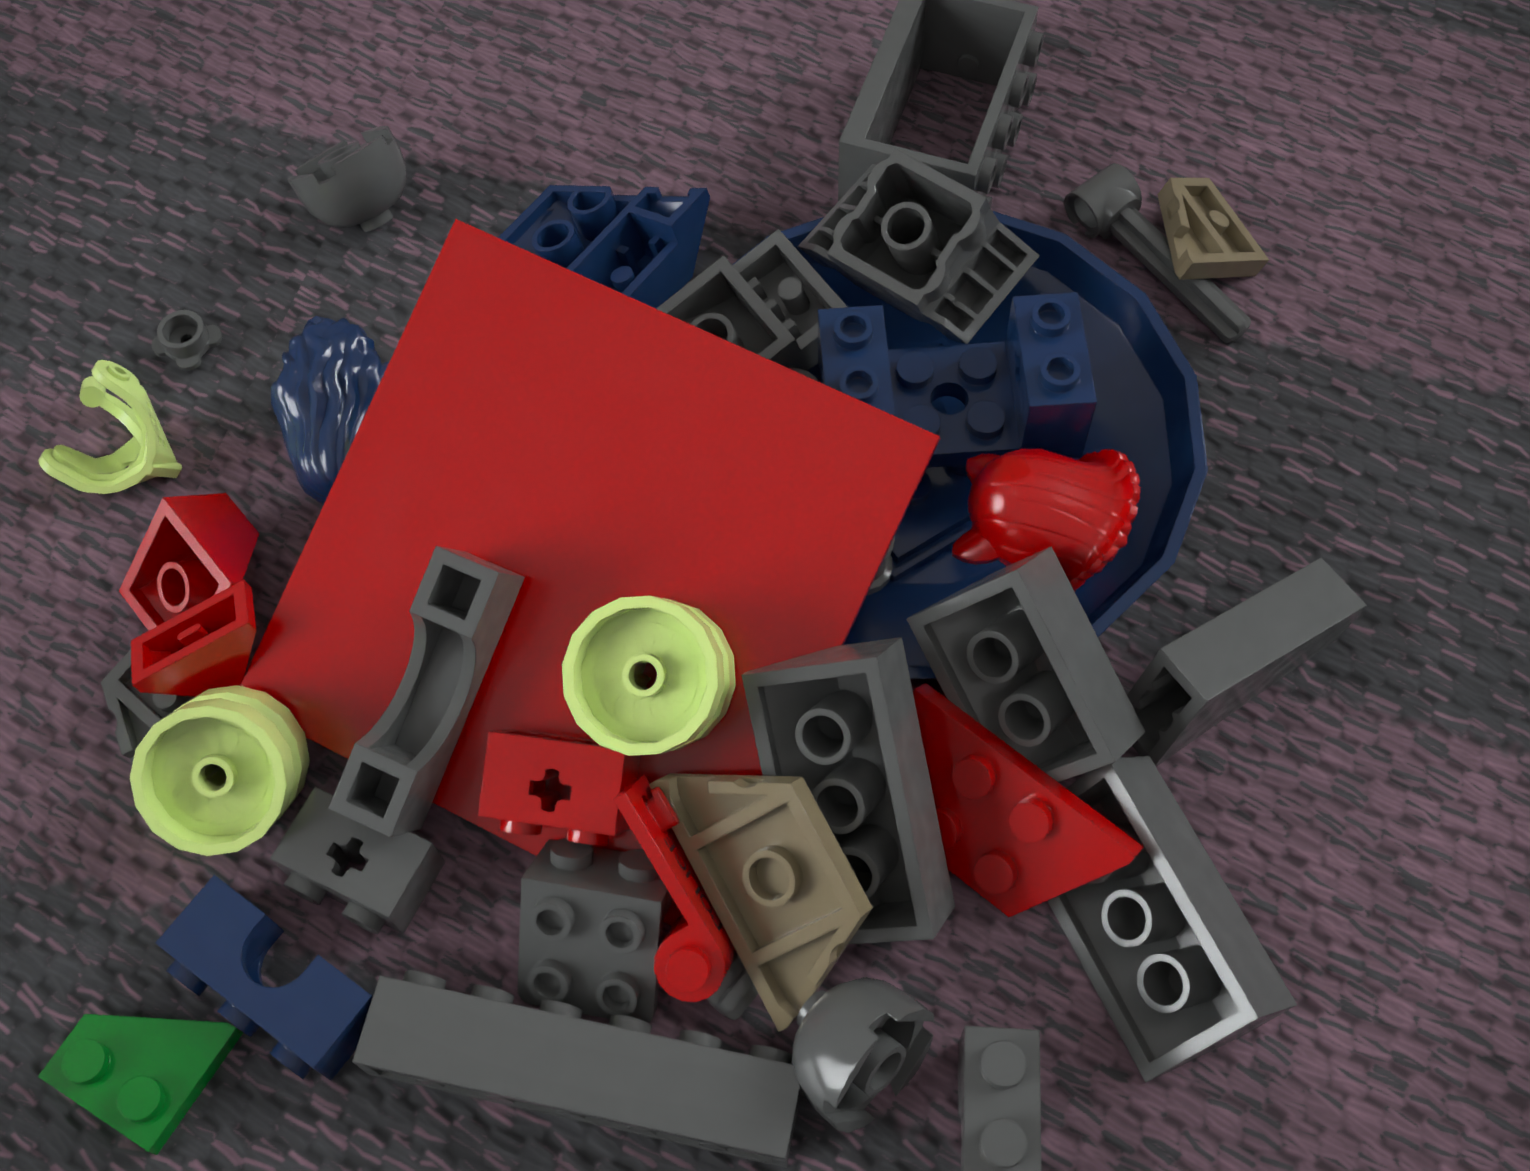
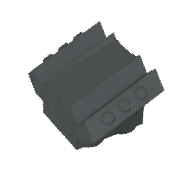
[798,148,1040,344]

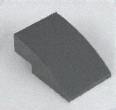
[656,229,847,371]

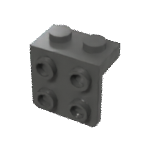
[517,838,673,1023]

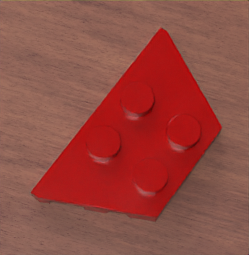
[913,683,1144,917]

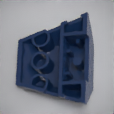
[498,185,710,308]

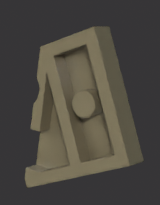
[1157,178,1269,280]

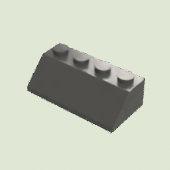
[742,637,955,944]
[1048,756,1297,1082]

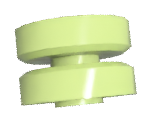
[562,596,736,756]
[130,685,310,856]

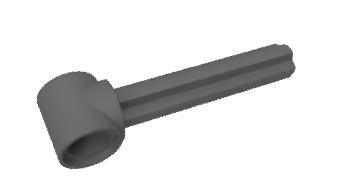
[1064,163,1251,343]

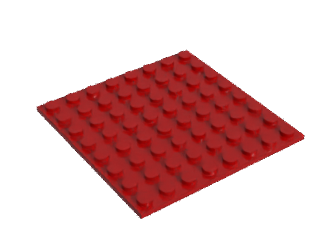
[240,219,940,926]

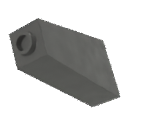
[1127,558,1367,767]

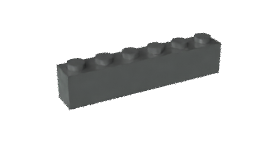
[352,970,802,1168]

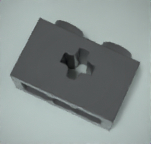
[270,787,445,934]

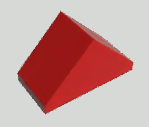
[131,580,256,697]

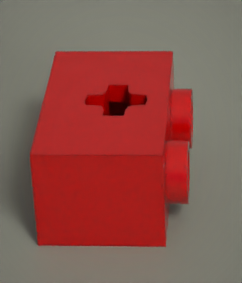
[478,729,641,845]

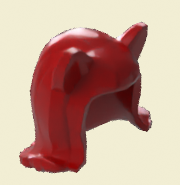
[952,449,1141,592]

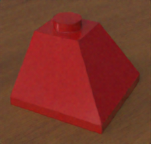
[119,493,259,631]

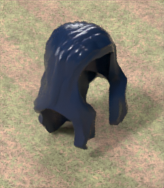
[271,316,389,505]

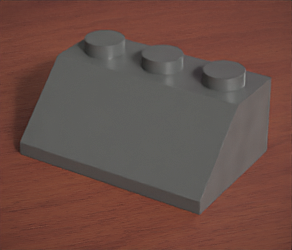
[906,546,1145,782]

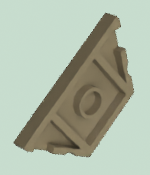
[649,773,873,1032]

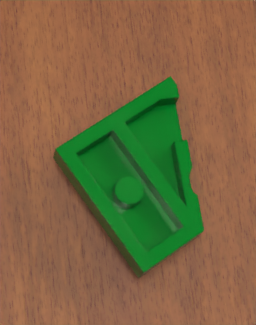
[38,1014,243,1155]

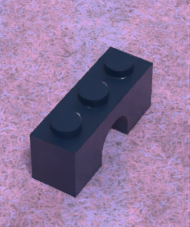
[155,875,373,1080]

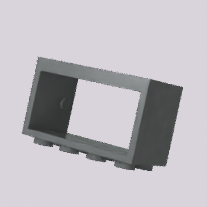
[838,0,1044,209]

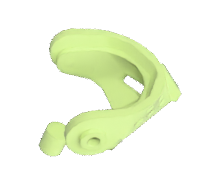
[38,360,182,494]

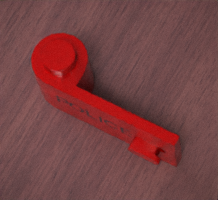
[613,774,737,1002]

